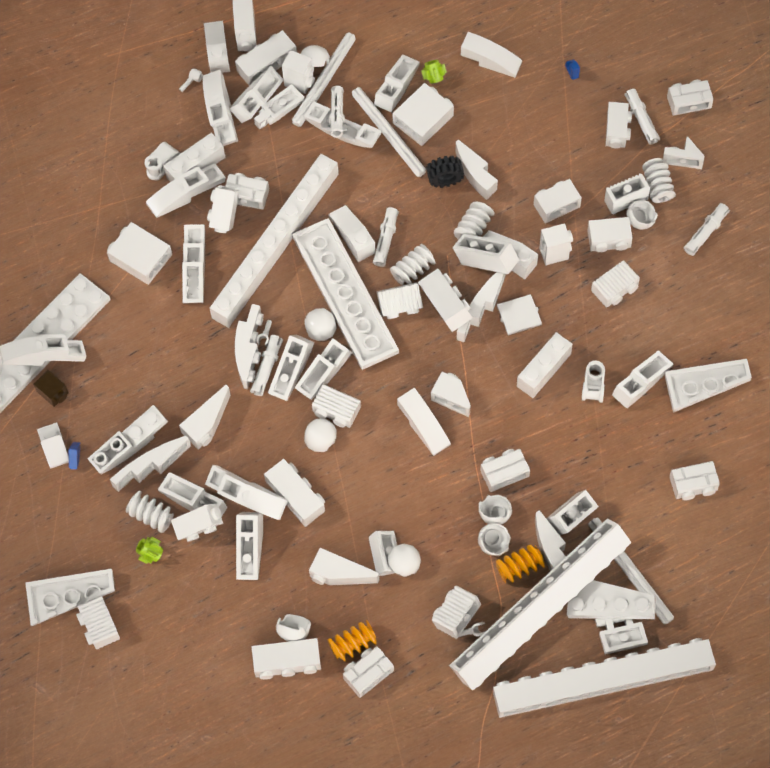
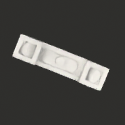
[304,101,382,148]

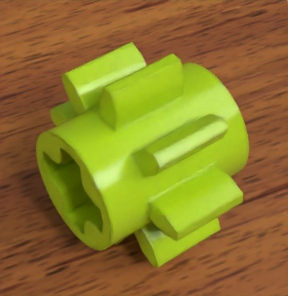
[421,60,447,83]
[136,537,163,564]

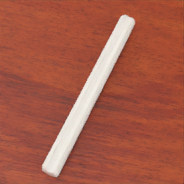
[292,32,355,127]
[352,87,426,177]
[588,518,674,624]

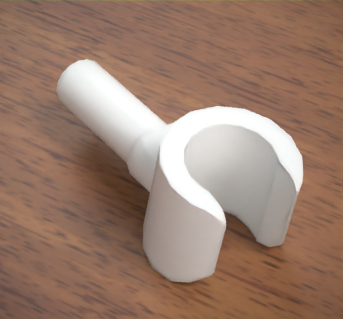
[179,69,203,92]
[257,320,272,347]
[459,622,486,637]

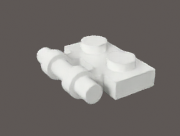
[595,619,648,655]

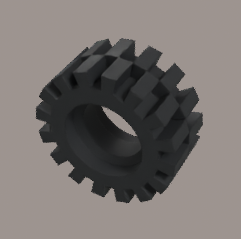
[426,156,465,188]

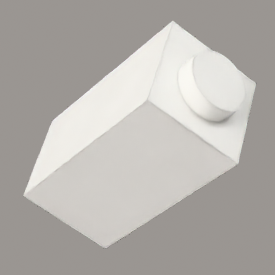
[605,102,632,148]
[207,185,239,233]
[171,503,223,542]

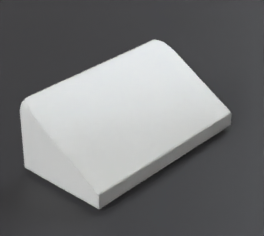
[369,531,397,576]

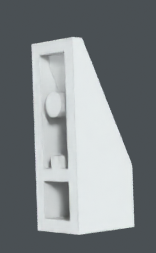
[204,21,230,73]
[328,205,375,262]
[483,230,538,279]
[268,335,315,401]
[179,385,231,449]
[236,512,263,580]
[309,548,379,585]

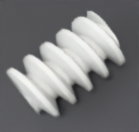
[642,158,676,203]
[454,201,495,240]
[390,244,436,285]
[126,490,174,533]

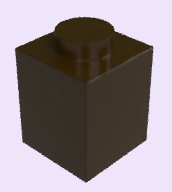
[33,370,69,407]

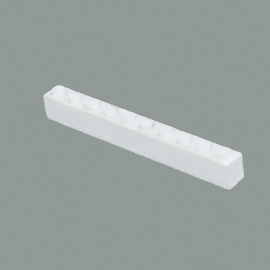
[210,154,339,328]
[449,519,631,690]
[493,638,716,718]

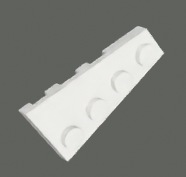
[664,359,752,413]
[26,569,115,626]
[567,580,656,619]

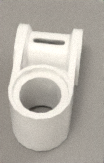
[144,142,181,180]
[582,361,605,403]

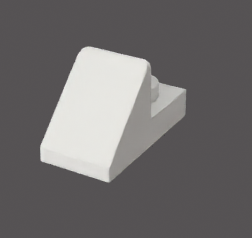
[663,137,704,169]
[37,422,69,469]

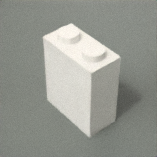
[233,0,257,51]
[392,83,454,146]
[107,222,172,285]

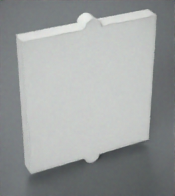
[497,294,542,335]

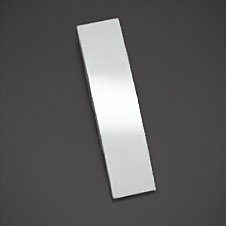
[182,225,205,303]
[457,272,505,342]
[110,436,191,492]

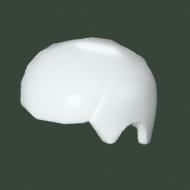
[301,45,330,67]
[626,199,658,230]
[305,308,336,341]
[304,418,337,452]
[479,495,512,525]
[478,523,511,556]
[388,544,421,577]
[276,614,311,642]

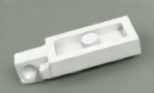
[254,84,304,129]

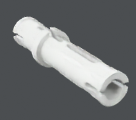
[329,86,345,138]
[624,89,660,145]
[684,203,730,256]
[373,207,399,267]
[250,335,283,396]

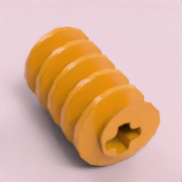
[496,545,545,583]
[327,620,377,662]

